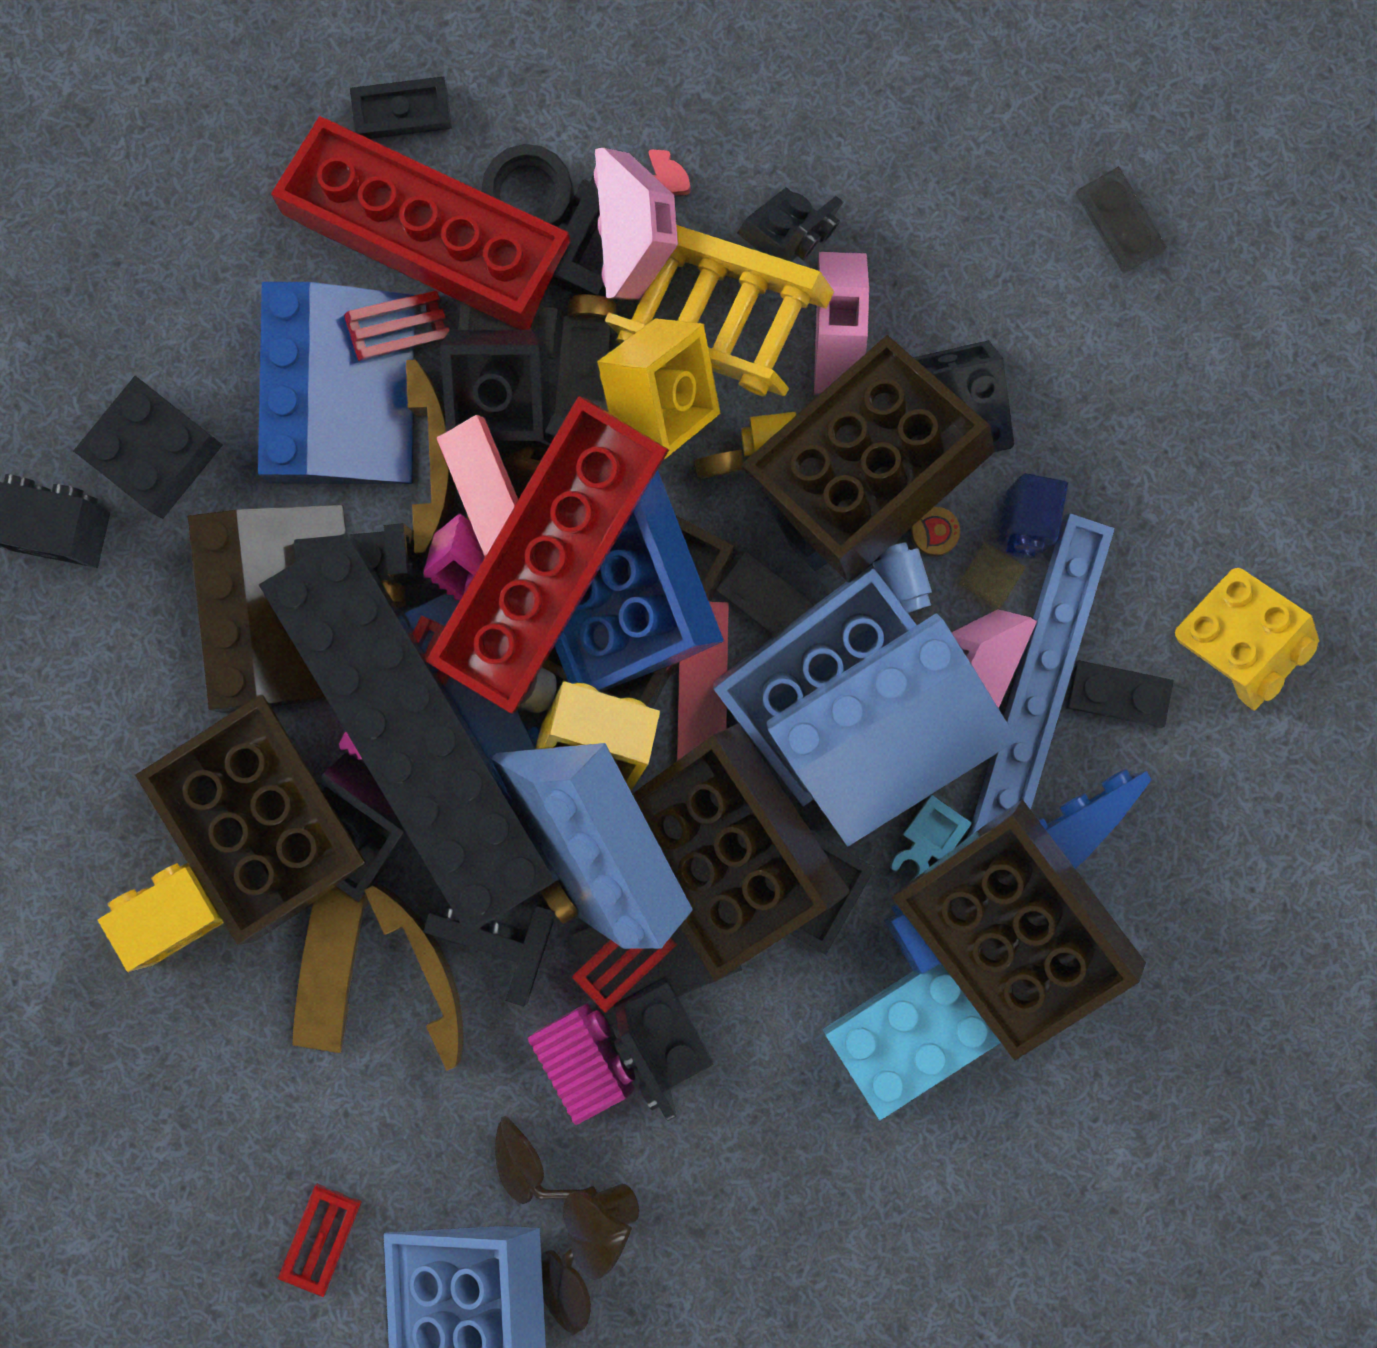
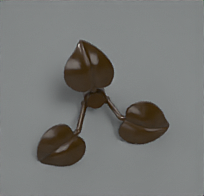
[495,1116,639,1336]

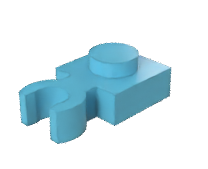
[890,795,972,881]

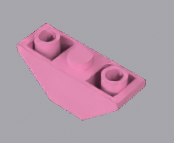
[594,148,678,301]
[814,252,869,395]
[951,609,1037,709]

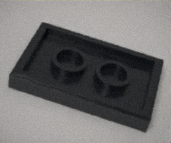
[570,926,742,1026]

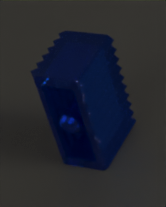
[997,473,1069,558]

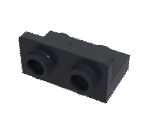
[737,187,843,262]

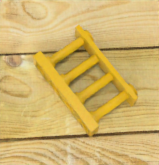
[605,225,835,397]

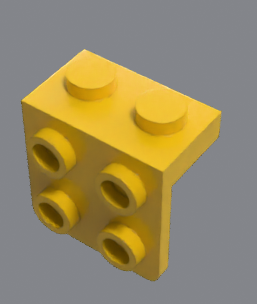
[1175,568,1320,711]

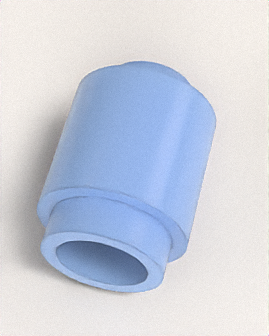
[872,542,932,613]

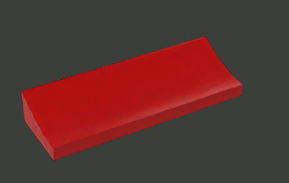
[271,116,571,330]
[426,396,669,714]

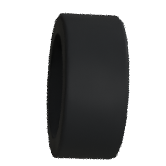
[481,144,574,227]

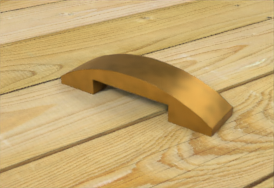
[406,359,456,558]
[364,884,463,1071]
[292,886,368,1053]

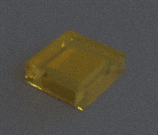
[958,542,1026,609]

